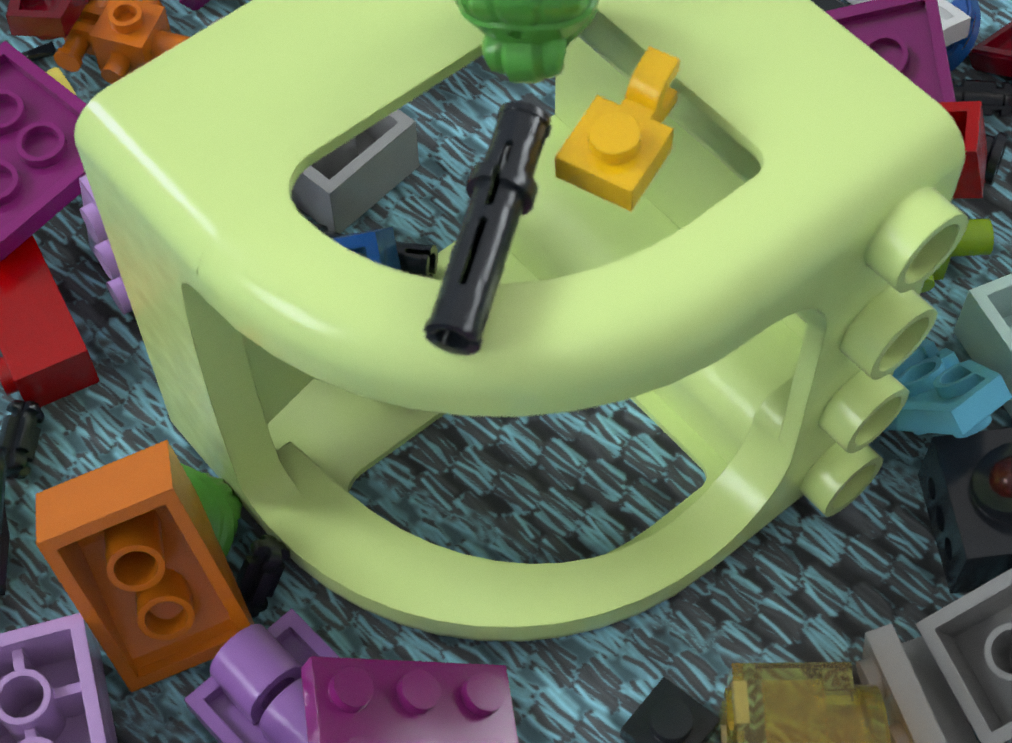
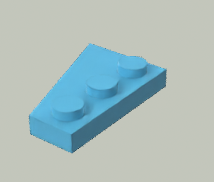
[883,338,1012,438]

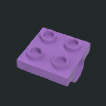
[184,608,339,743]

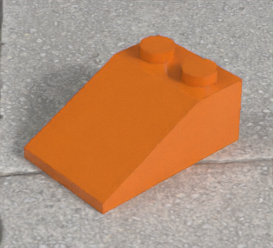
[36,440,254,693]

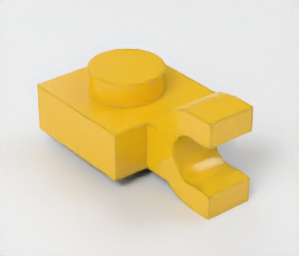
[555,46,680,212]

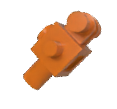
[53,0,190,84]

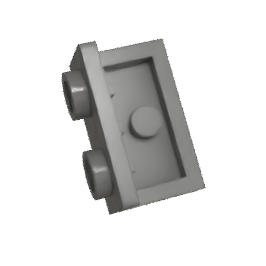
[856,623,979,743]

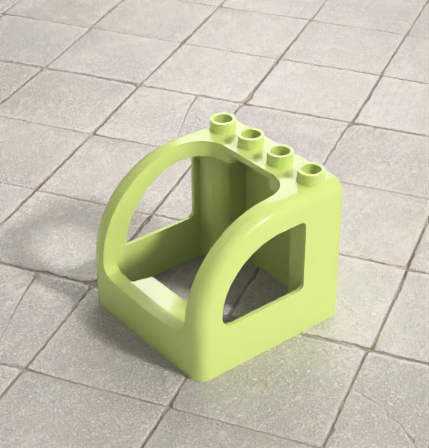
[74,0,968,642]

